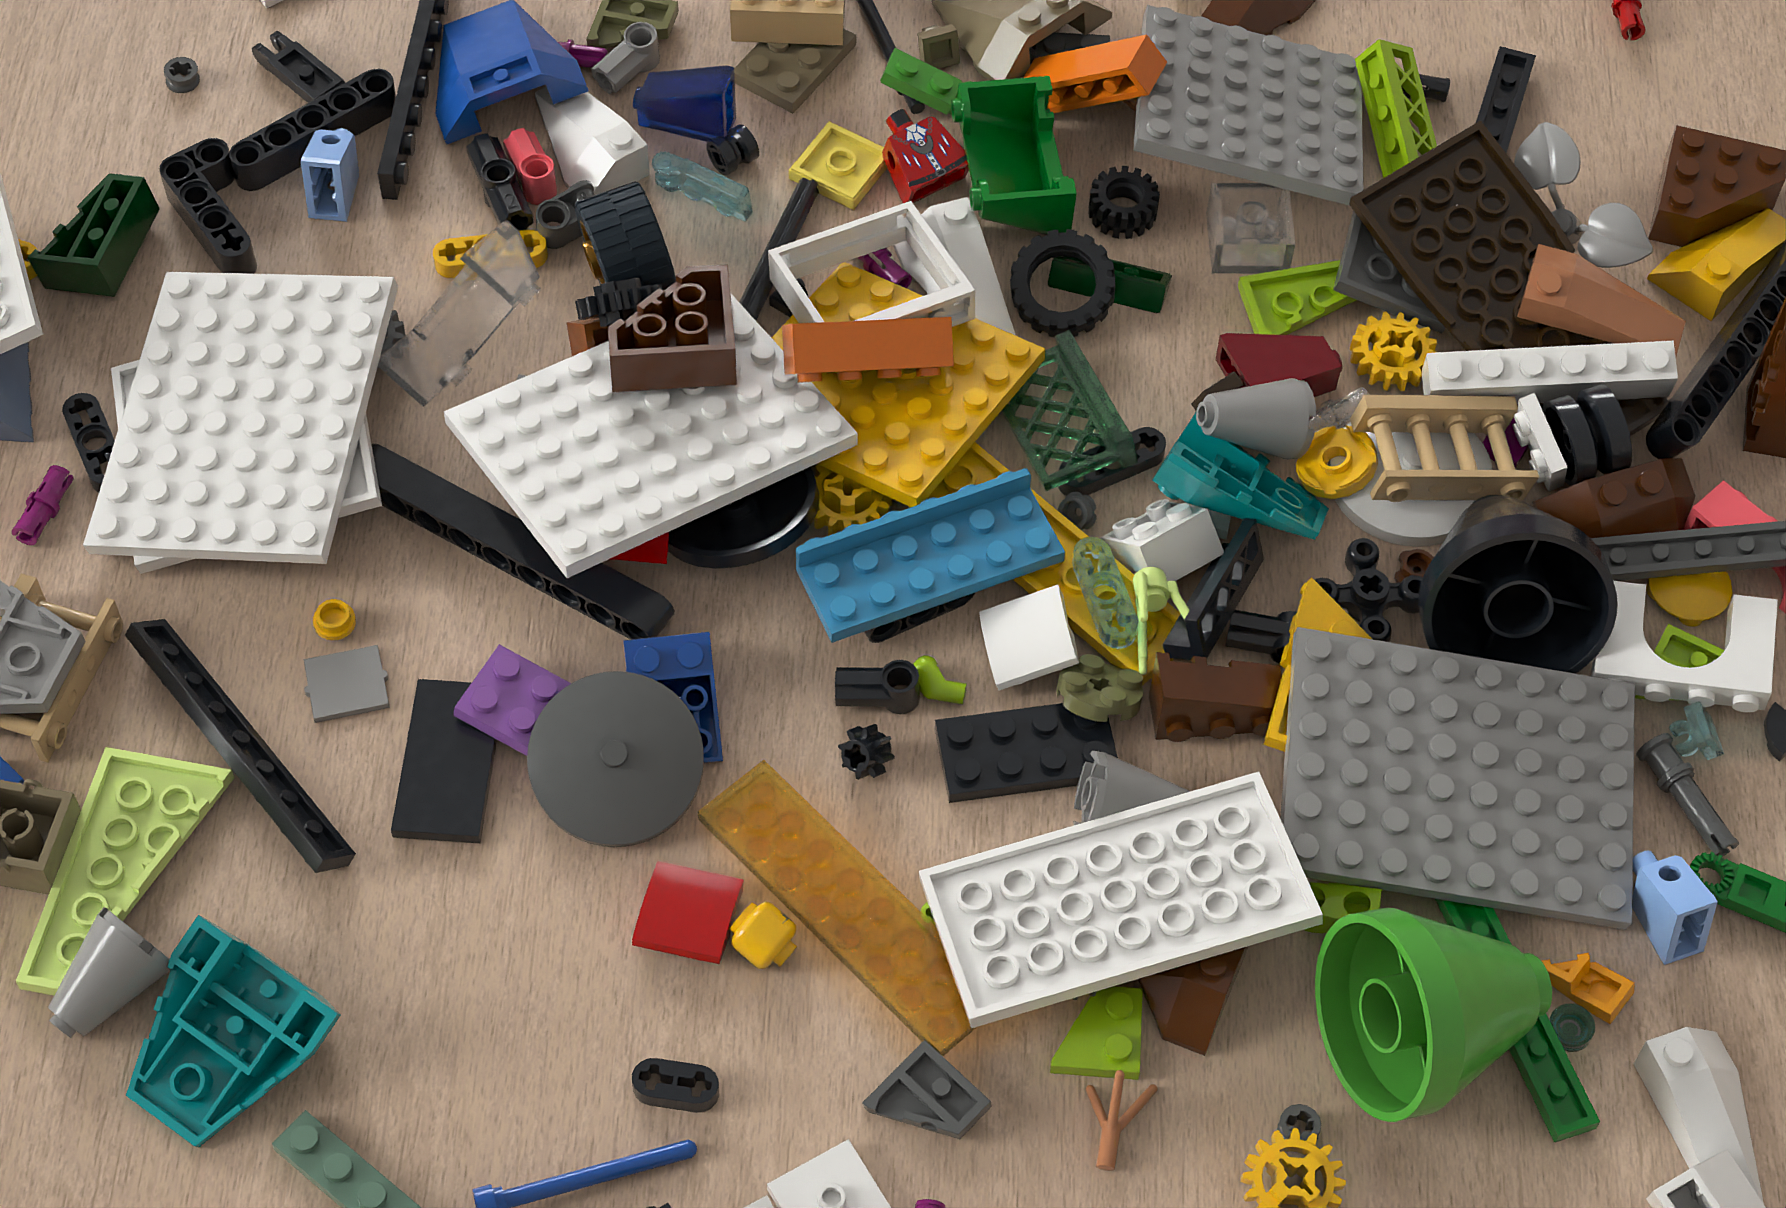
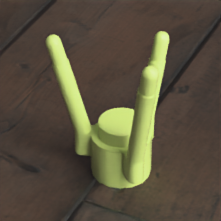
[1133,567,1190,675]

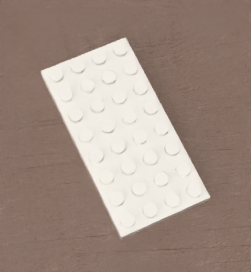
[919,772,1323,1028]

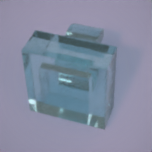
[1669,701,1724,760]

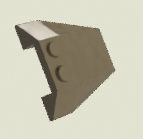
[932,0,1112,81]

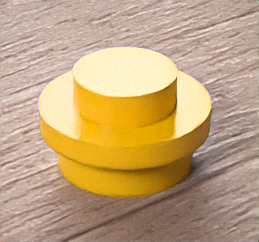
[313,599,356,640]

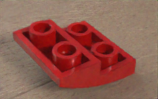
[632,861,744,964]

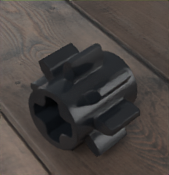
[838,724,895,780]

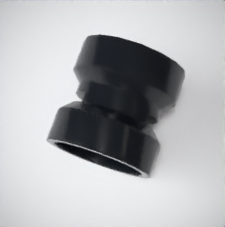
[706,124,759,175]

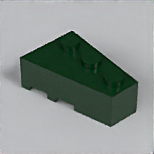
[27,173,160,297]

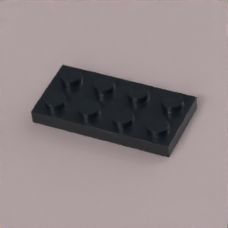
[935,703,1118,803]

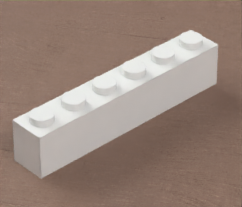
[1422,341,1678,404]

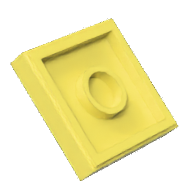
[789,121,887,210]

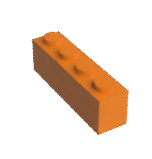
[1023,34,1167,113]
[782,317,954,382]

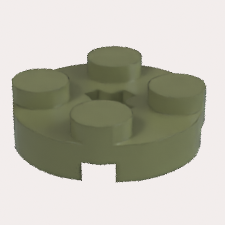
[1056,654,1144,722]

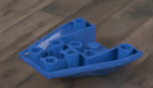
[435,0,589,145]

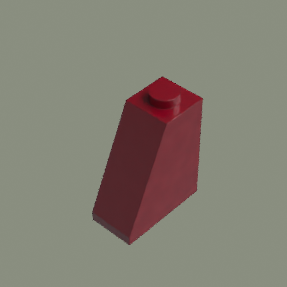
[1215,333,1343,397]

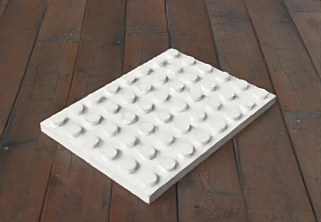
[83,272,398,564]
[444,293,858,578]

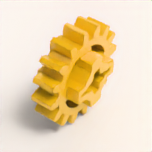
[1349,311,1437,391]
[814,465,892,536]
[1241,1128,1346,1208]

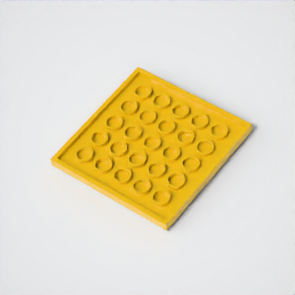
[771,262,1045,507]

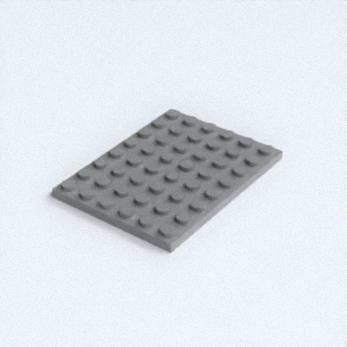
[1280,627,1635,930]

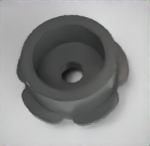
[1058,492,1097,530]

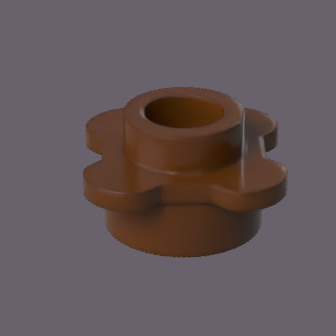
[1394,549,1434,583]

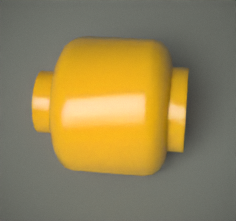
[729,902,797,969]

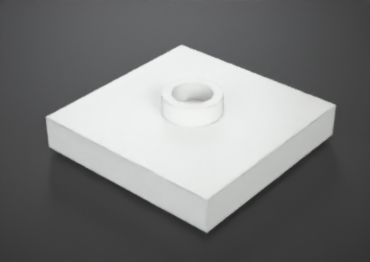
[767,1139,891,1208]

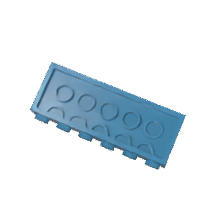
[796,468,1065,643]

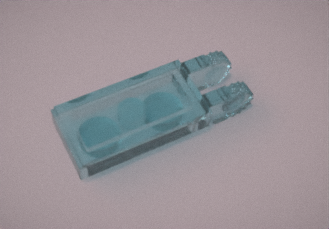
[652,151,753,222]

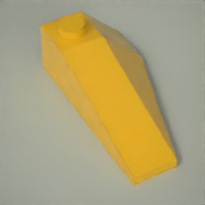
[1647,208,1786,321]

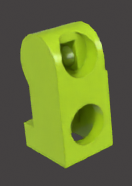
[1304,882,1382,934]

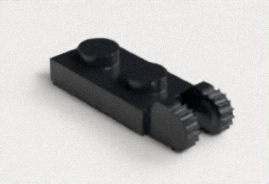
[251,31,345,103]

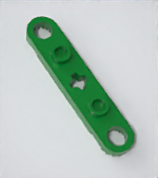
[1690,852,1786,933]

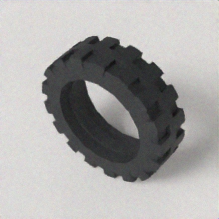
[1010,229,1115,338]

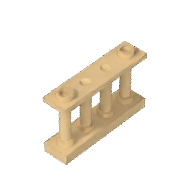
[1350,395,1539,502]
[0,573,123,763]

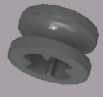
[164,57,200,93]
[1277,1104,1321,1142]

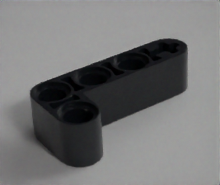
[159,138,257,274]

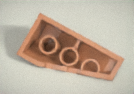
[1517,244,1686,356]

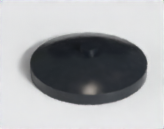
[668,467,820,569]

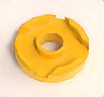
[1295,425,1378,499]

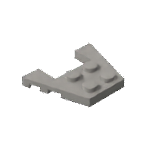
[0,581,86,714]

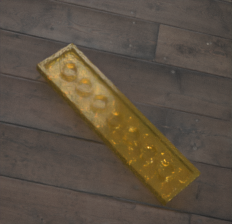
[698,760,977,1056]

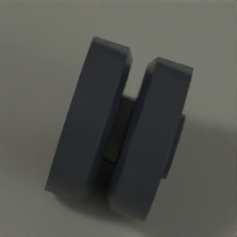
[1542,384,1632,486]

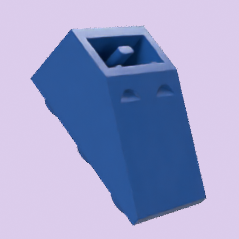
[623,632,723,763]

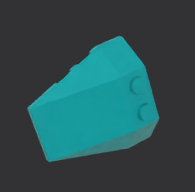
[1152,410,1329,540]
[126,915,341,1148]

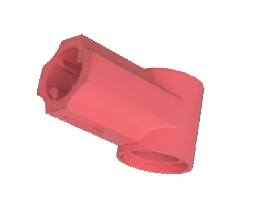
[503,128,557,205]

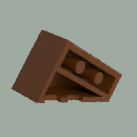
[1149,652,1282,742]

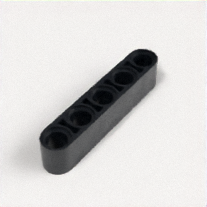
[229,68,396,191]

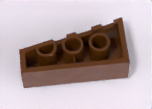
[1743,298,1786,458]

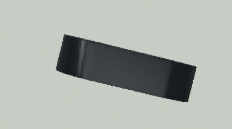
[632,1058,719,1113]

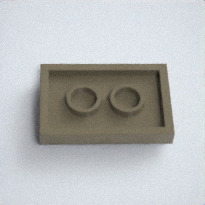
[731,29,856,114]

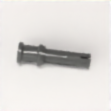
[1636,733,1739,856]

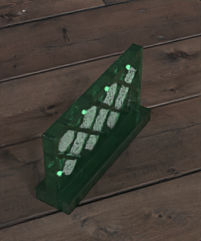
[1001,330,1138,491]

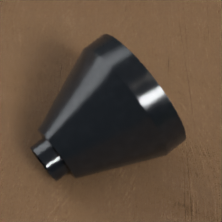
[1418,495,1618,674]

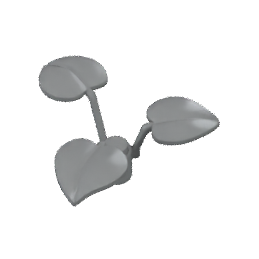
[1514,122,1653,268]

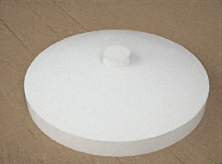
[1329,422,1493,547]

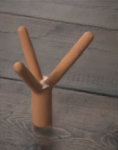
[1086,1070,1158,1171]

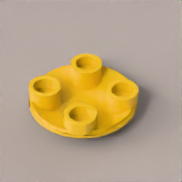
[1646,571,1732,627]

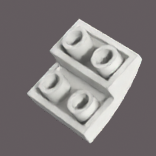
[979,585,1079,691]

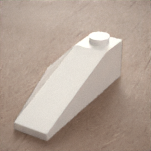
[893,197,1016,336]

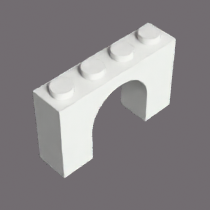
[1591,581,1778,712]

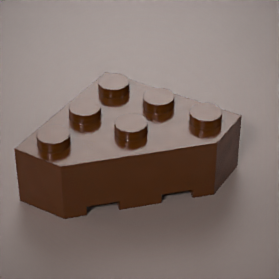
[1648,125,1786,247]
[608,264,737,392]

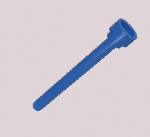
[472,1140,697,1208]

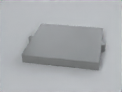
[303,645,390,723]

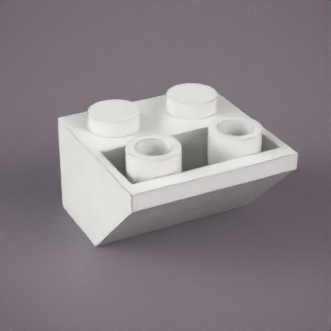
[1100,499,1224,581]
[1646,1150,1766,1208]

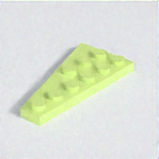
[16,747,235,996]

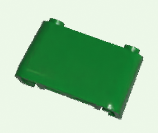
[951,76,1077,235]

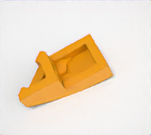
[1542,953,1635,1024]

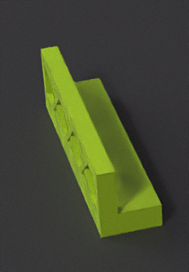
[1355,39,1437,178]

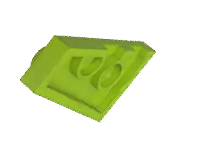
[1238,260,1356,335]

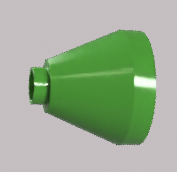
[1315,908,1552,1122]

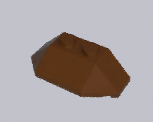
[1532,458,1696,538]
[1138,946,1249,1056]

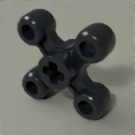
[1315,538,1423,642]

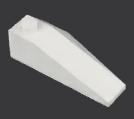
[535,87,650,195]
[1633,1027,1764,1204]

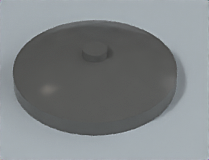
[527,671,704,847]

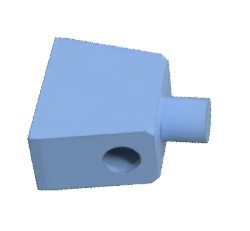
[301,128,359,222]
[1632,850,1718,965]

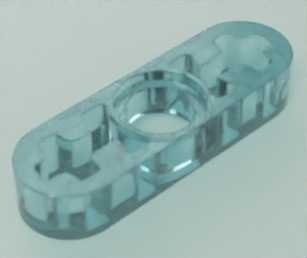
[1072,537,1138,649]

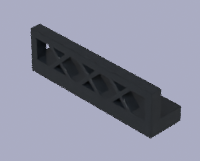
[1163,518,1264,660]

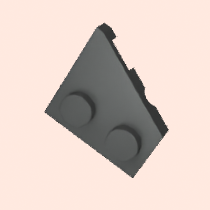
[862,1040,992,1139]

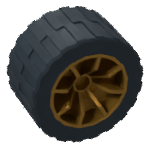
[574,181,676,291]

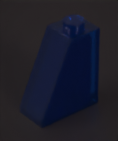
[633,65,736,142]

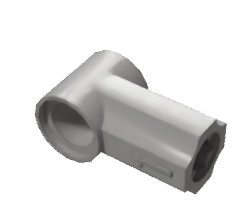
[591,22,660,94]

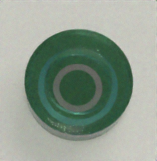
[1549,1004,1595,1052]

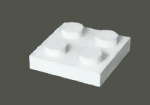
[1513,393,1567,492]

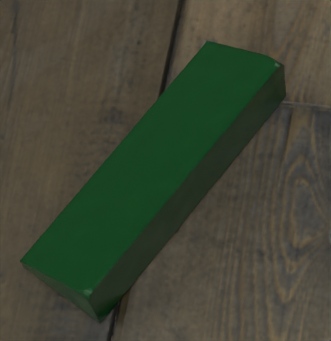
[1048,256,1172,313]

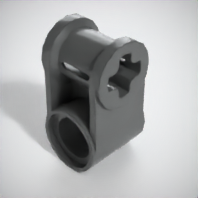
[536,180,595,249]

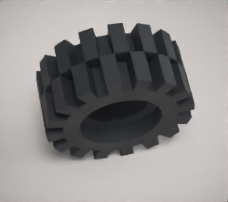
[1088,166,1160,239]

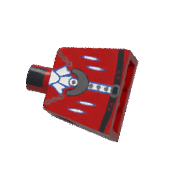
[882,109,969,203]

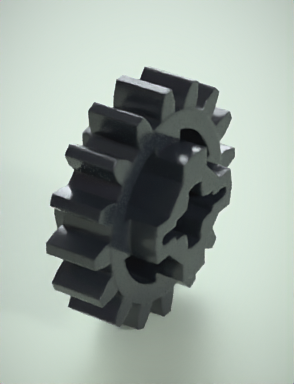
[575,278,663,327]

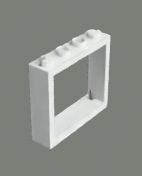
[768,201,975,327]

